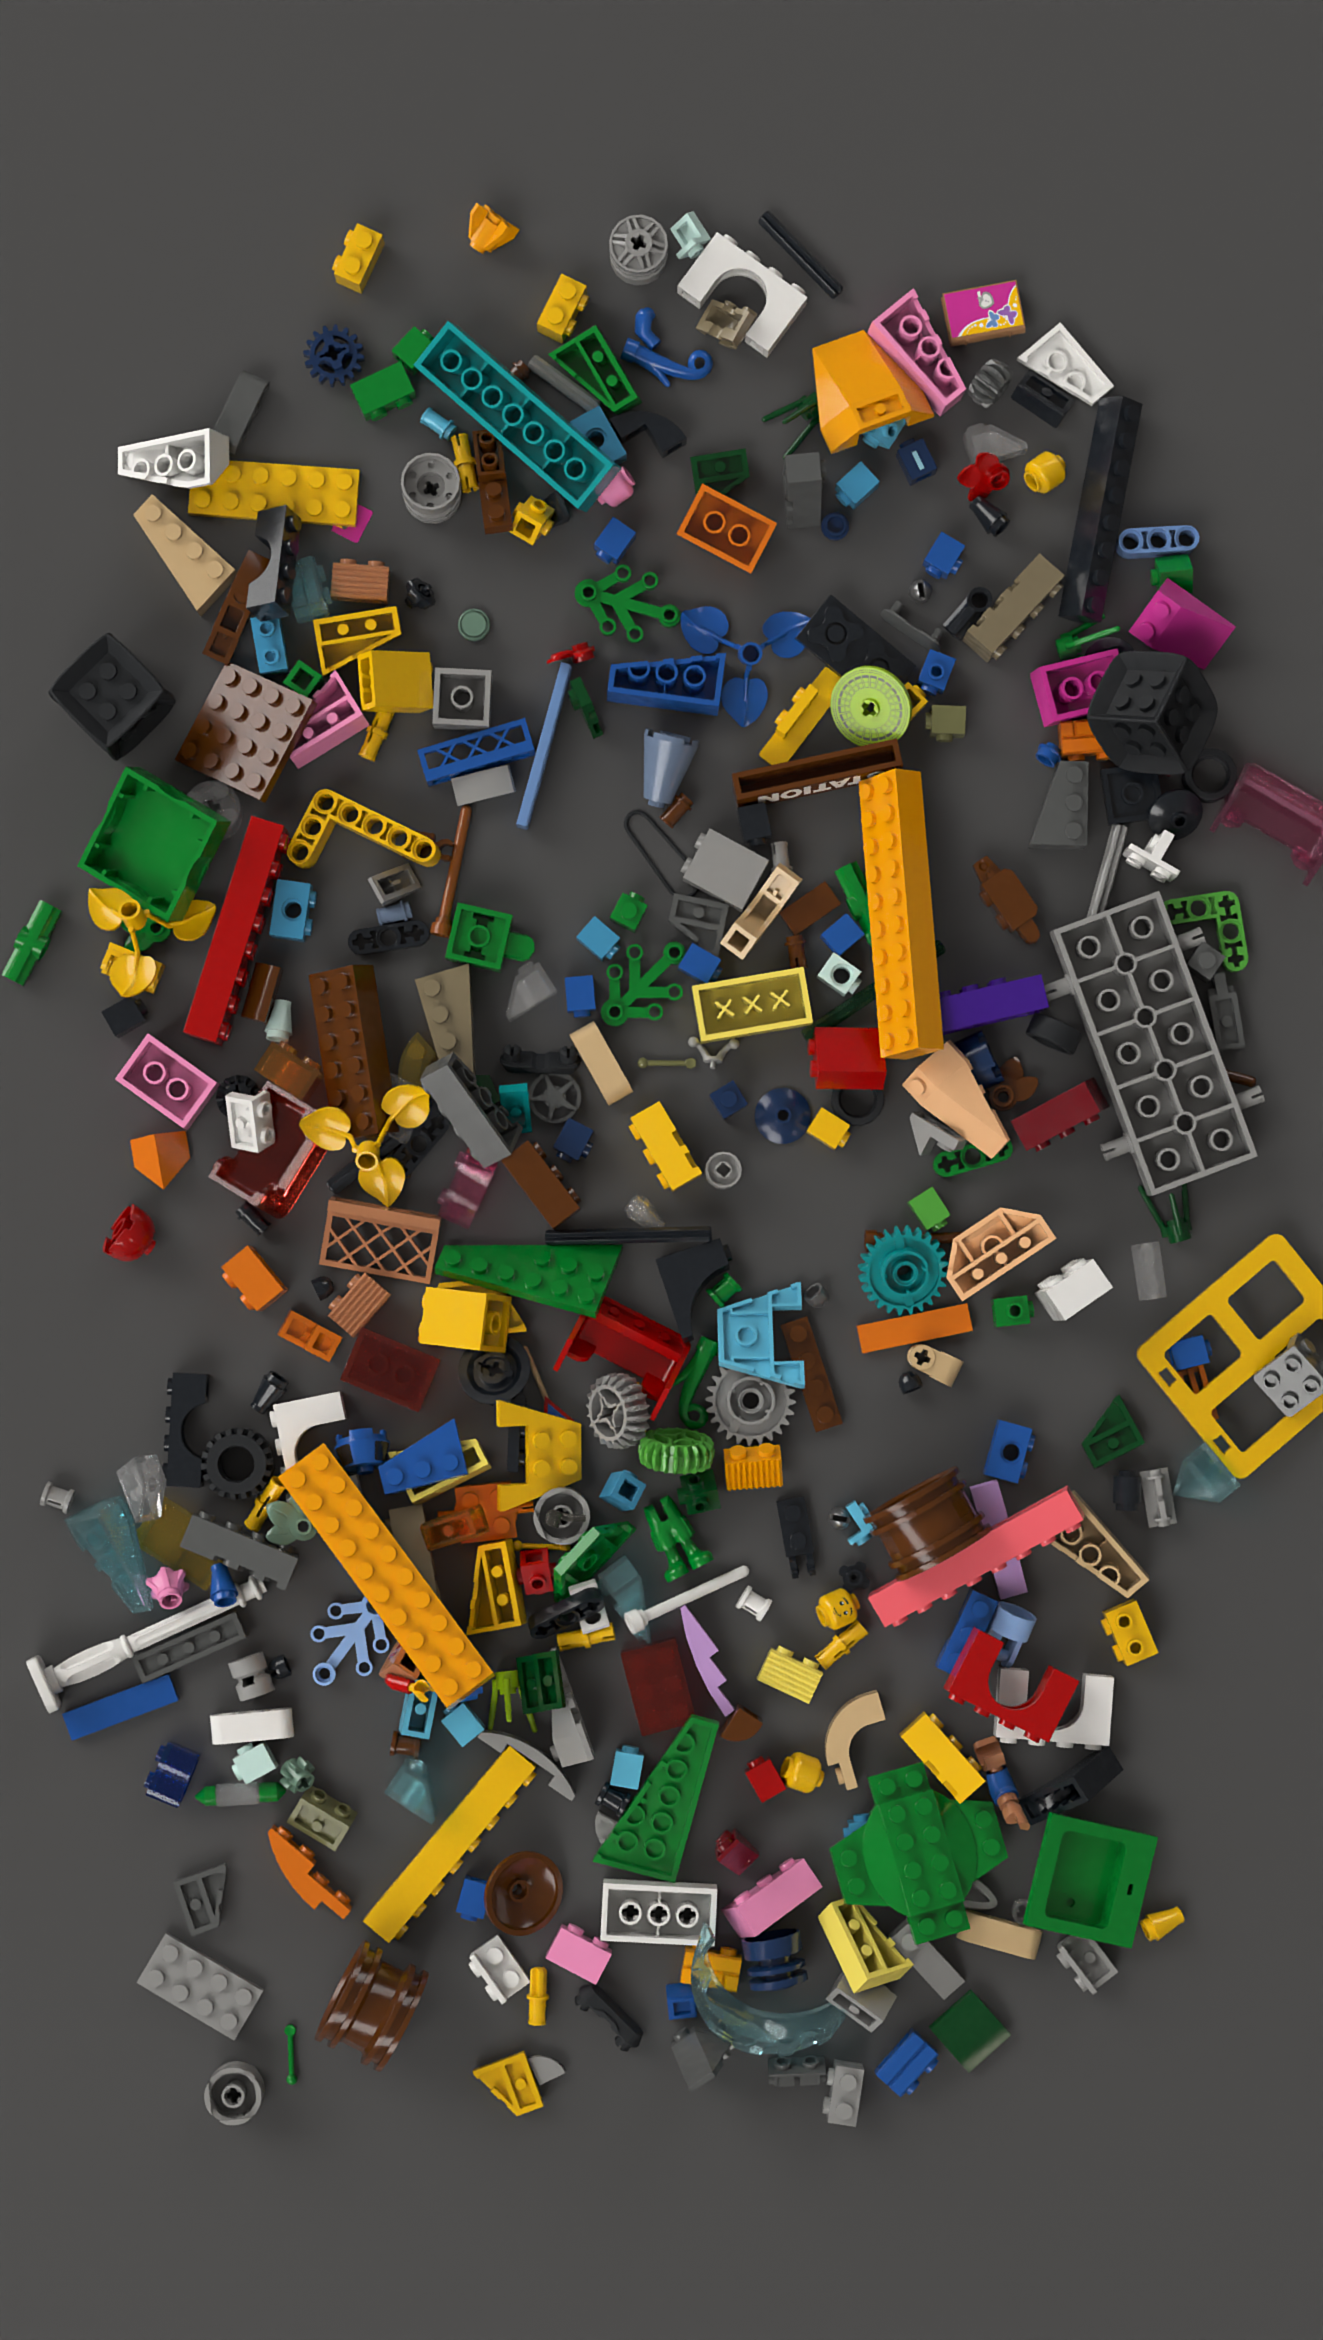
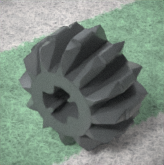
[968,359,1013,408]

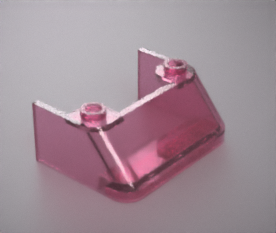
[1209,763,1323,886]

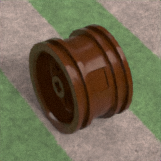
[863,1466,992,1582]

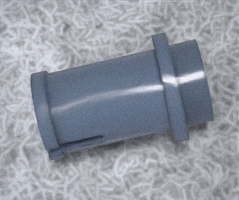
[376,900,413,926]

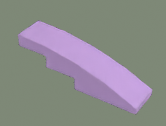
[969,1479,1028,1600]
[680,1604,734,1717]

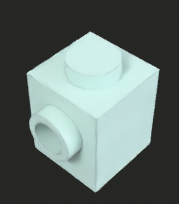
[232,1740,278,1784]

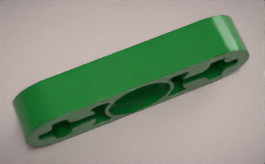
[933,1141,1013,1177]

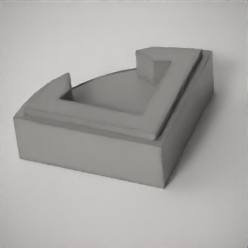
[595,1810,618,1844]
[528,2055,566,2085]

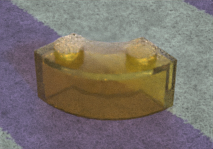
[398,1032,438,1099]

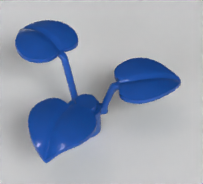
[680,606,811,727]

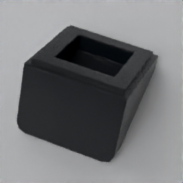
[543,491,570,528]

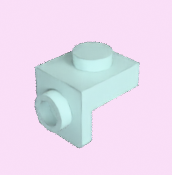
[670,211,711,259]

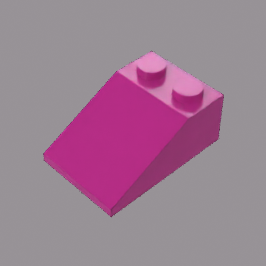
[1129,578,1236,670]
[1030,648,1119,728]

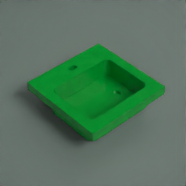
[1023,1812,1158,1949]

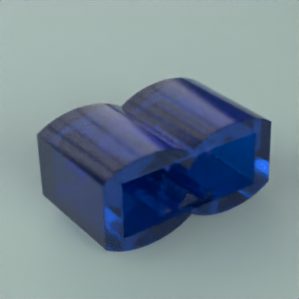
[144,1741,201,1808]

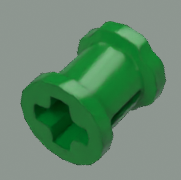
[705,1272,742,1308]

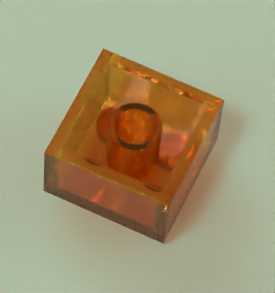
[254,1040,324,1104]

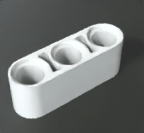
[210,1707,294,1745]

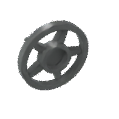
[529,1074,581,1124]

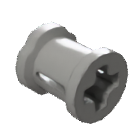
[40,1481,76,1514]

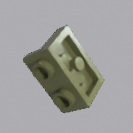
[287,1786,357,1851]

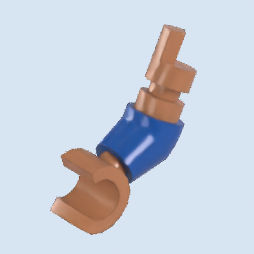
[973,1736,1030,1831]

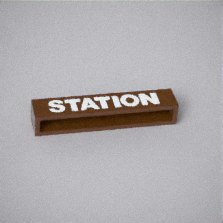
[732,738,903,808]

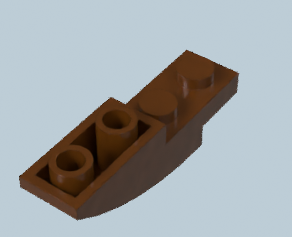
[472,429,513,535]
[202,550,270,665]

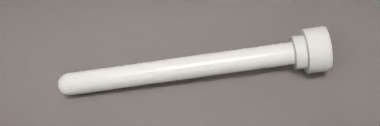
[624,1565,749,1634]

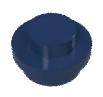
[821,512,849,541]

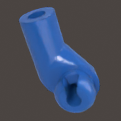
[635,307,661,350]

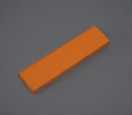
[856,1303,973,1353]

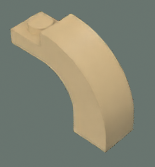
[720,863,803,960]
[825,1690,886,1790]

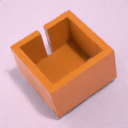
[221,1245,288,1311]

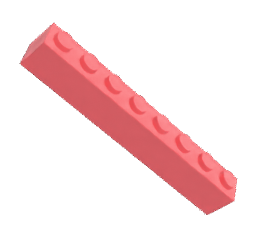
[868,1485,1084,1627]

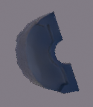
[953,1030,1005,1090]

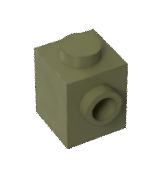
[925,705,966,742]

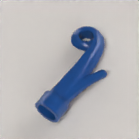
[620,338,713,387]

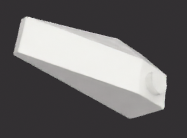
[118,428,229,489]

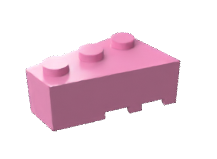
[290,670,369,769]
[721,1858,823,1938]

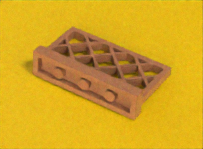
[319,1196,443,1284]

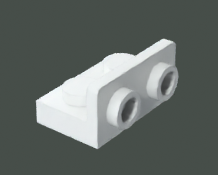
[225,1091,275,1153]
[469,1934,530,2004]

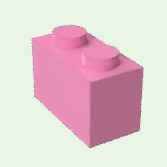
[546,1923,612,1985]

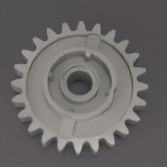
[705,1367,796,1446]

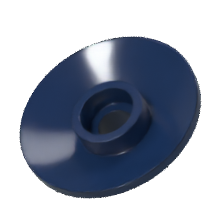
[755,1088,811,1144]

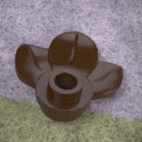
[986,1057,1038,1111]

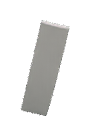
[478,1730,575,1801]

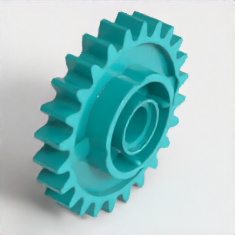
[858,1225,949,1315]

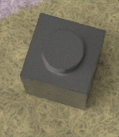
[1186,942,1226,983]

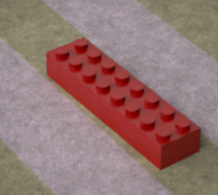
[183,816,292,1046]

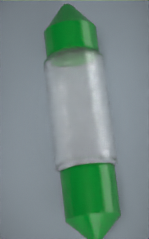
[195,1781,286,1807]

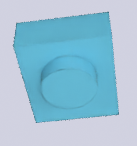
[845,1500,873,1546]

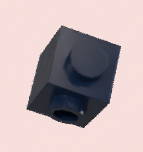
[553,1118,594,1163]

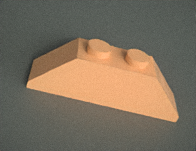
[946,1207,1057,1301]

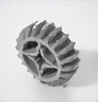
[586,1372,651,1449]

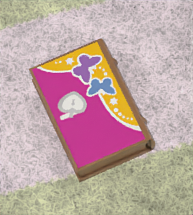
[941,280,1026,347]

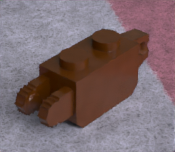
[972,856,1041,945]

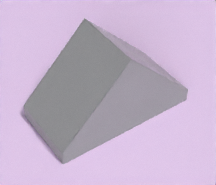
[368,863,421,908]

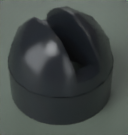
[311,1276,334,1301]
[898,1371,923,1395]
[268,1654,292,1679]

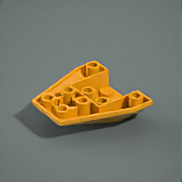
[812,330,934,454]

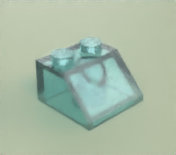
[384,1758,438,1824]

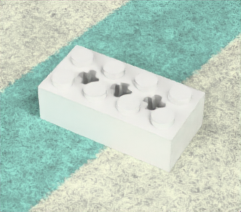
[1034,1258,1113,1321]
[600,1878,717,1946]

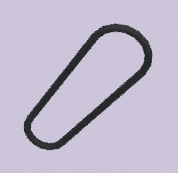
[624,810,699,897]

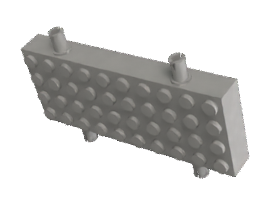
[1044,891,1265,1196]

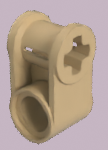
[907,1344,964,1387]

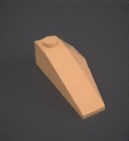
[902,1040,1010,1159]

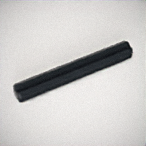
[758,211,843,299]

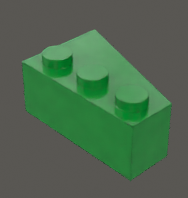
[548,325,643,415]

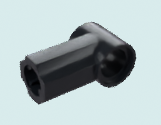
[942,587,992,641]

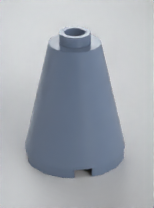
[644,728,700,808]

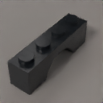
[246,505,302,622]
[162,1372,210,1488]

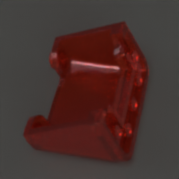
[208,1081,327,1219]

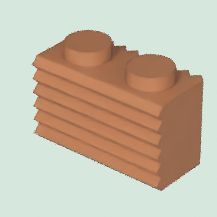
[331,559,391,605]
[328,1273,392,1338]

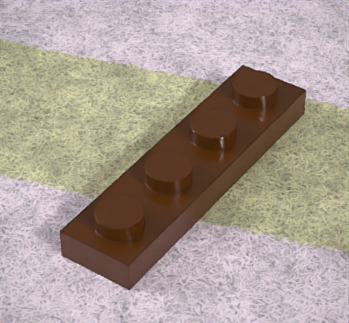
[780,1316,843,1432]

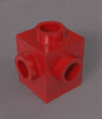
[516,1547,557,1595]

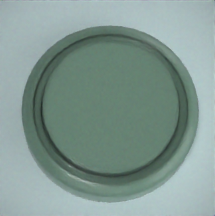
[458,609,490,642]

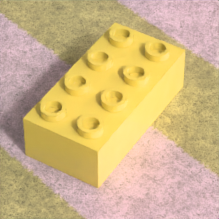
[692,967,813,1044]

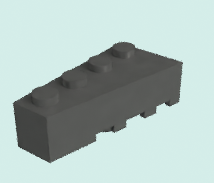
[420,1052,523,1168]
[180,1510,299,1590]

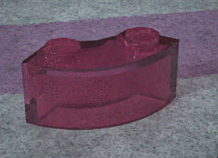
[437,1147,499,1230]

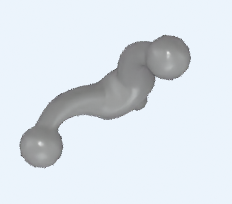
[688,1036,740,1069]

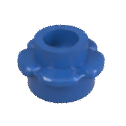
[1035,742,1062,768]

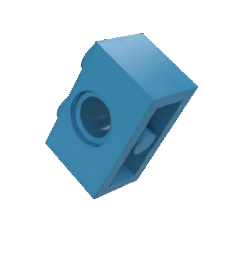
[570,405,627,465]
[250,617,290,678]
[269,879,317,942]

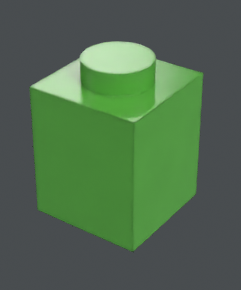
[907,1187,950,1232]

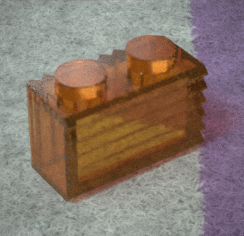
[420,1505,490,1551]

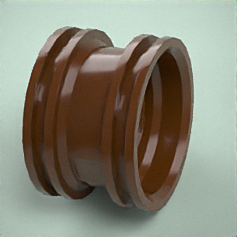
[314,1940,429,2072]

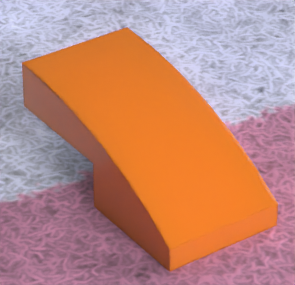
[277,1309,343,1362]

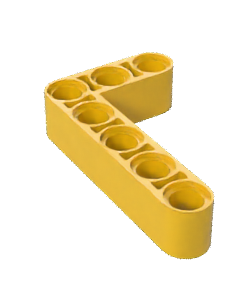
[287,789,441,869]

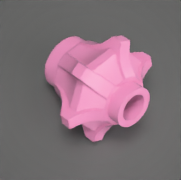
[145,1567,190,1609]

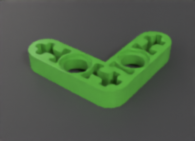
[1164,891,1248,972]

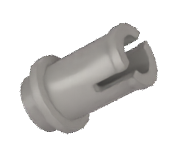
[770,841,793,873]

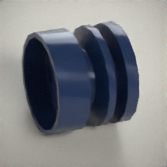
[741,1928,808,1991]

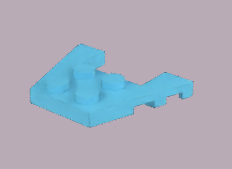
[717,1282,805,1389]

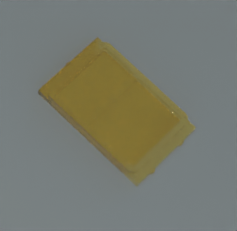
[130,1494,223,1591]

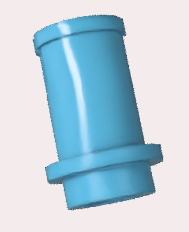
[420,407,457,441]

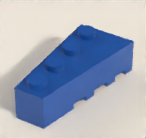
[607,653,726,716]

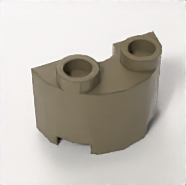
[696,299,757,350]

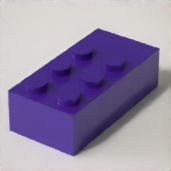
[939,974,1049,1035]

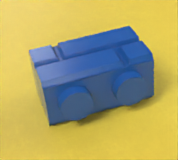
[874,2028,939,2097]

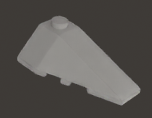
[549,1646,595,1767]

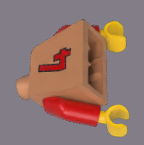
[379,1641,434,1703]

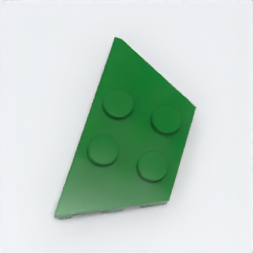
[554,1521,637,1603]

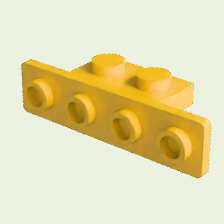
[759,667,841,765]

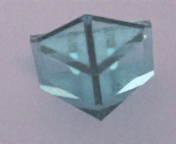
[1173,1442,1241,1503]

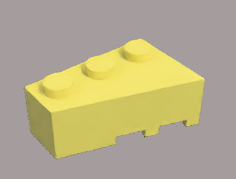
[818,1899,914,1994]

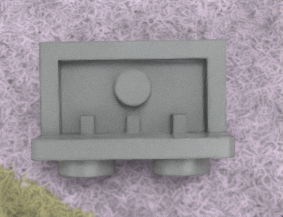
[1056,1935,1118,1995]

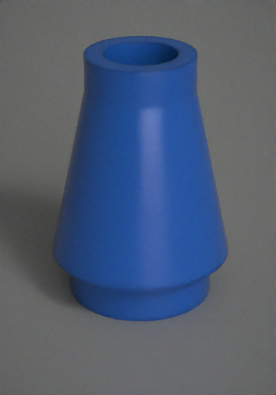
[210,1563,238,1607]

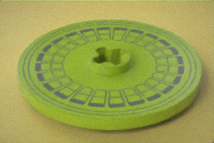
[830,666,912,746]

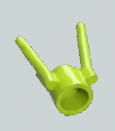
[488,1670,538,1733]

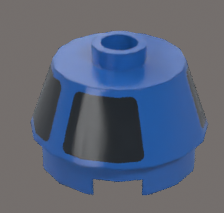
[334,1428,390,1475]

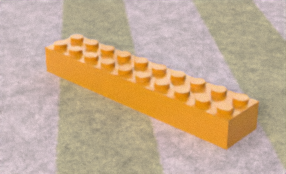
[858,768,944,1060]
[278,1443,495,1710]

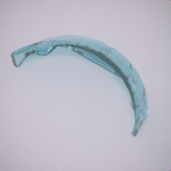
[691,1922,846,2057]

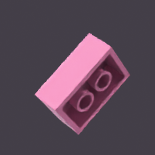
[115,1034,220,1130]

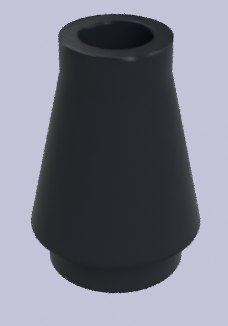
[969,495,1010,537]
[250,1371,289,1414]

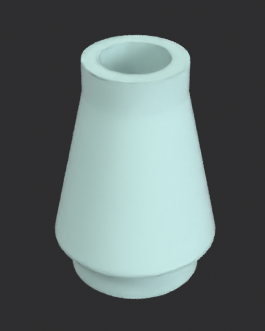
[264,999,292,1043]

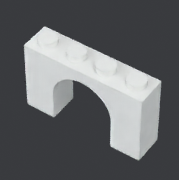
[677,232,808,358]
[269,1391,362,1503]
[993,1666,1114,1750]

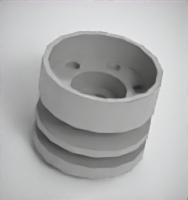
[609,214,668,286]
[401,453,462,524]

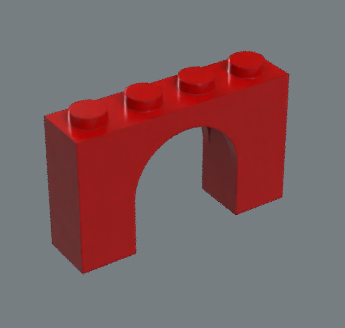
[943,1627,1079,1743]

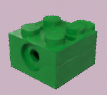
[445,902,535,973]

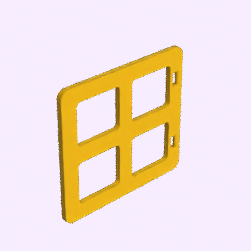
[1137,1234,1323,1479]

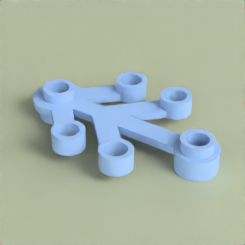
[310,1596,390,1686]

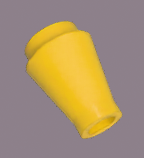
[1140,1906,1185,1941]

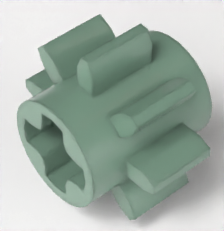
[279,1756,315,1794]

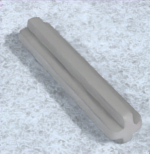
[528,355,600,412]

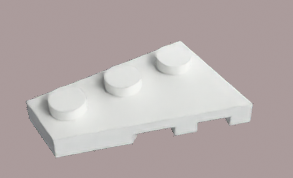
[1017,322,1114,406]

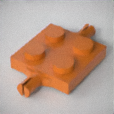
[438,1480,534,1544]

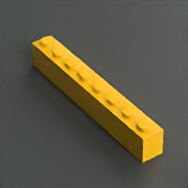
[363,1745,537,1943]

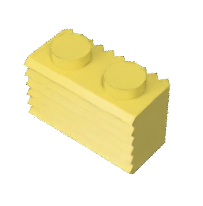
[757,1645,823,1704]

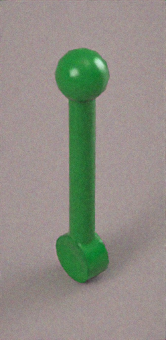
[284,2024,298,2085]

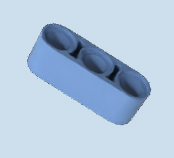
[1115,525,1200,559]

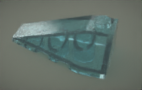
[64,1496,154,1614]

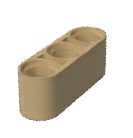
[569,1021,633,1105]
[956,1909,1043,1960]

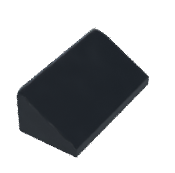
[1011,369,1076,428]

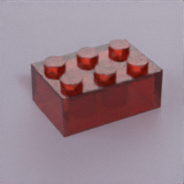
[340,1327,442,1412]
[620,1636,696,1736]

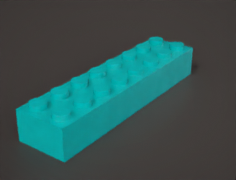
[414,321,622,512]

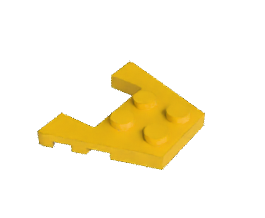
[496,1400,582,1512]

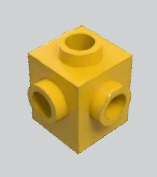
[509,495,555,546]

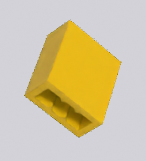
[357,650,434,713]

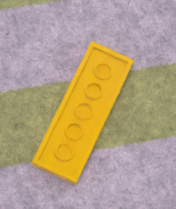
[188,460,360,527]

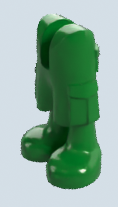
[643,1495,714,1583]

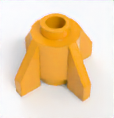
[468,203,520,254]

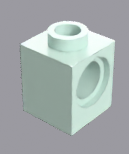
[817,952,862,997]

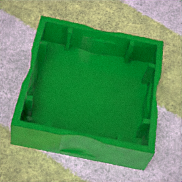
[77,766,231,921]

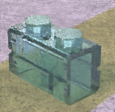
[292,556,333,624]

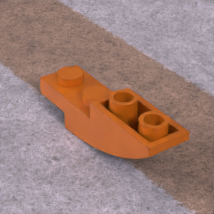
[268,1825,353,1919]

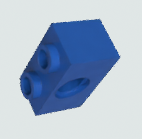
[983,1419,1035,1484]

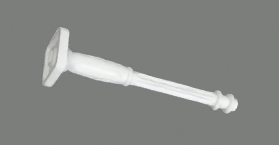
[26,1575,267,1714]

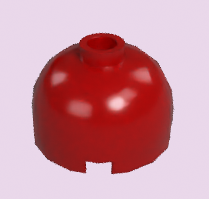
[102,1204,156,1261]

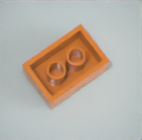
[677,483,777,573]

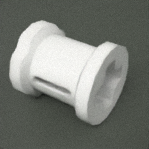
[735,1585,772,1621]

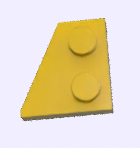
[473,2050,544,2116]

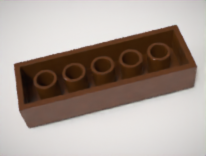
[309,965,399,1141]

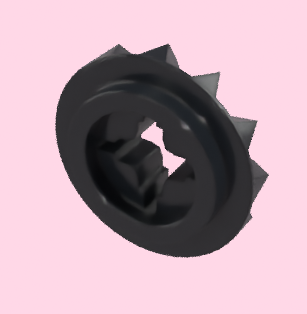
[216,1075,261,1117]

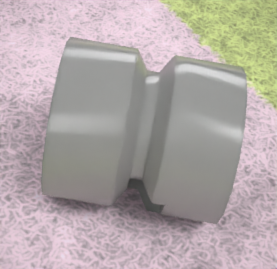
[705,1151,742,1190]
[228,1652,275,1701]

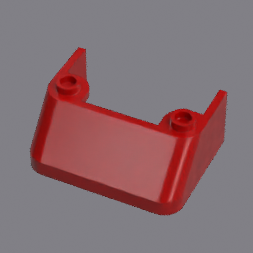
[553,1296,691,1421]

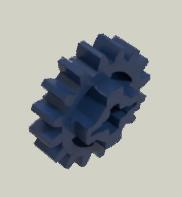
[303,324,365,388]

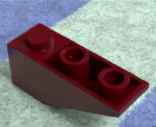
[715,1828,759,1876]

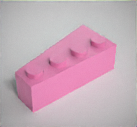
[867,288,966,417]

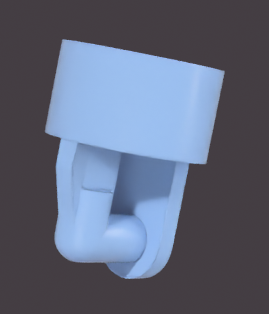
[986,1601,1037,1668]

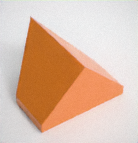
[130,1131,191,1190]

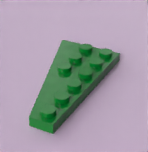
[435,1245,623,1319]
[592,1714,719,1883]

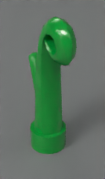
[673,1335,718,1429]

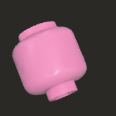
[597,466,636,507]

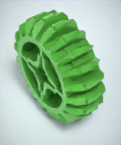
[638,1427,715,1475]

